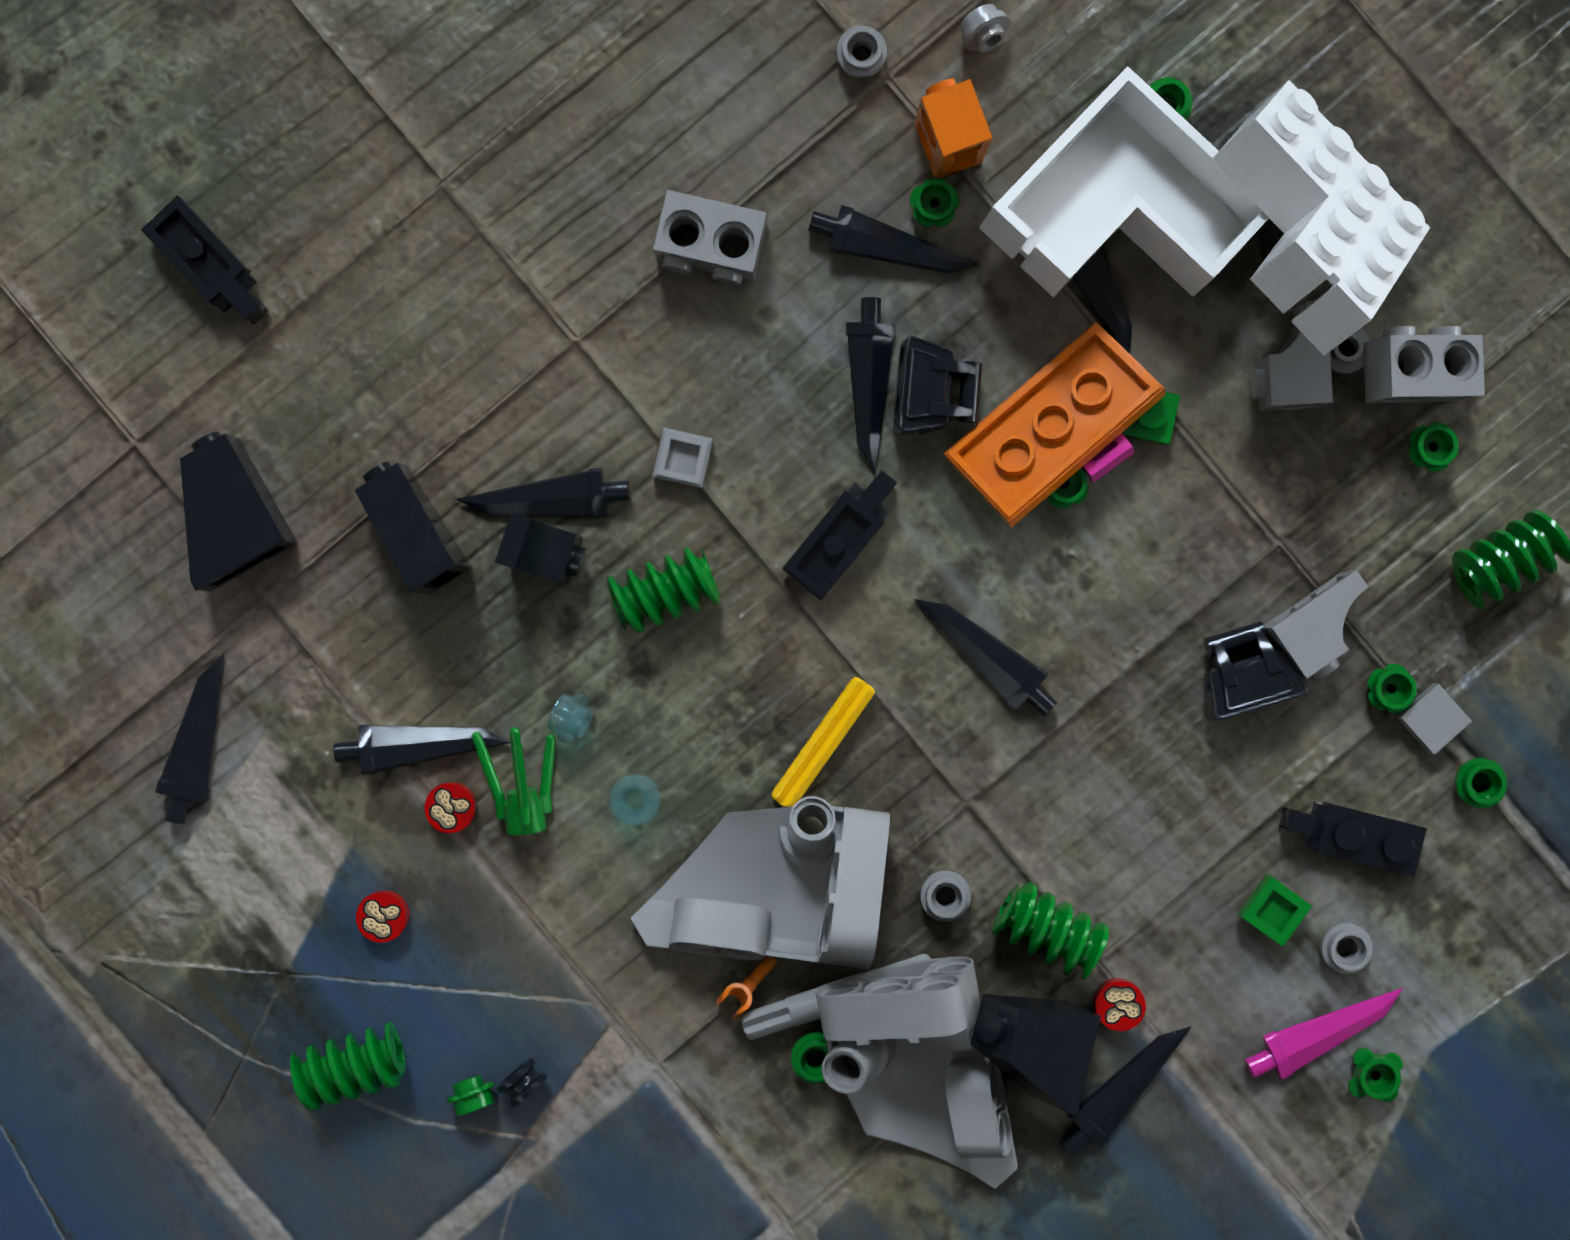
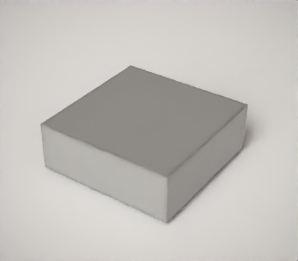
[652,428,713,489]
[1395,683,1472,755]

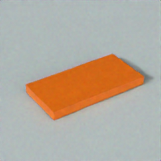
[944,322,1166,528]

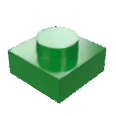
[1122,392,1180,446]
[1237,874,1312,947]

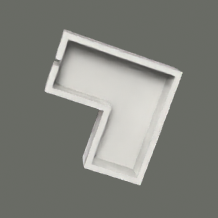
[979,66,1269,298]
[1213,80,1430,356]

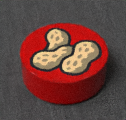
[424,782,478,833]
[356,890,410,943]
[1093,978,1146,1031]

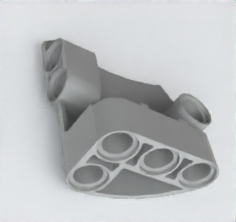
[630,796,890,969]
[815,957,1018,1189]

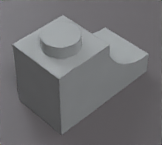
[1250,301,1333,412]
[1265,570,1368,681]

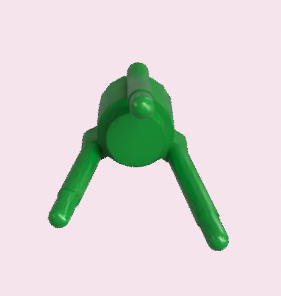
[472,727,556,835]

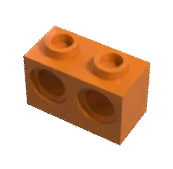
[914,78,993,179]

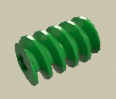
[1452,510,1570,610]
[607,547,720,633]
[991,882,1109,981]
[290,1021,406,1112]

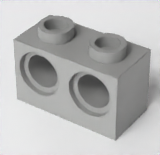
[653,190,767,286]
[1364,326,1485,403]

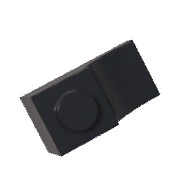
[495,513,586,584]

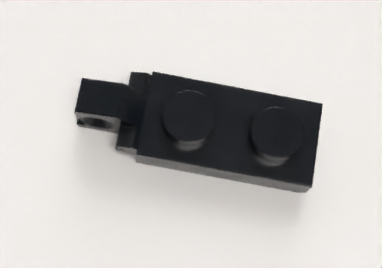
[141,195,269,324]
[782,470,897,600]
[1279,802,1427,877]

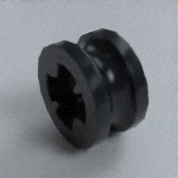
[496,1057,548,1108]

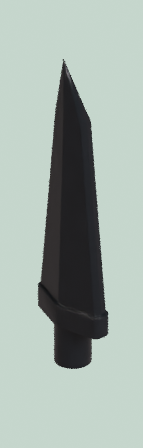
[808,205,980,273]
[1073,247,1132,354]
[846,297,895,474]
[456,468,631,519]
[914,599,1057,717]
[155,652,225,824]
[333,724,511,775]
[1060,1026,1192,1157]

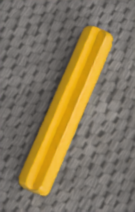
[772,677,875,807]

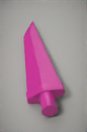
[1244,988,1403,1080]

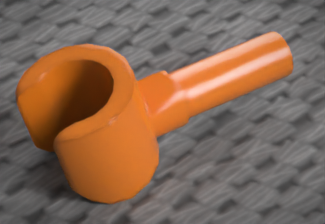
[717,956,778,1019]

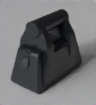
[892,335,982,436]
[1204,621,1307,721]

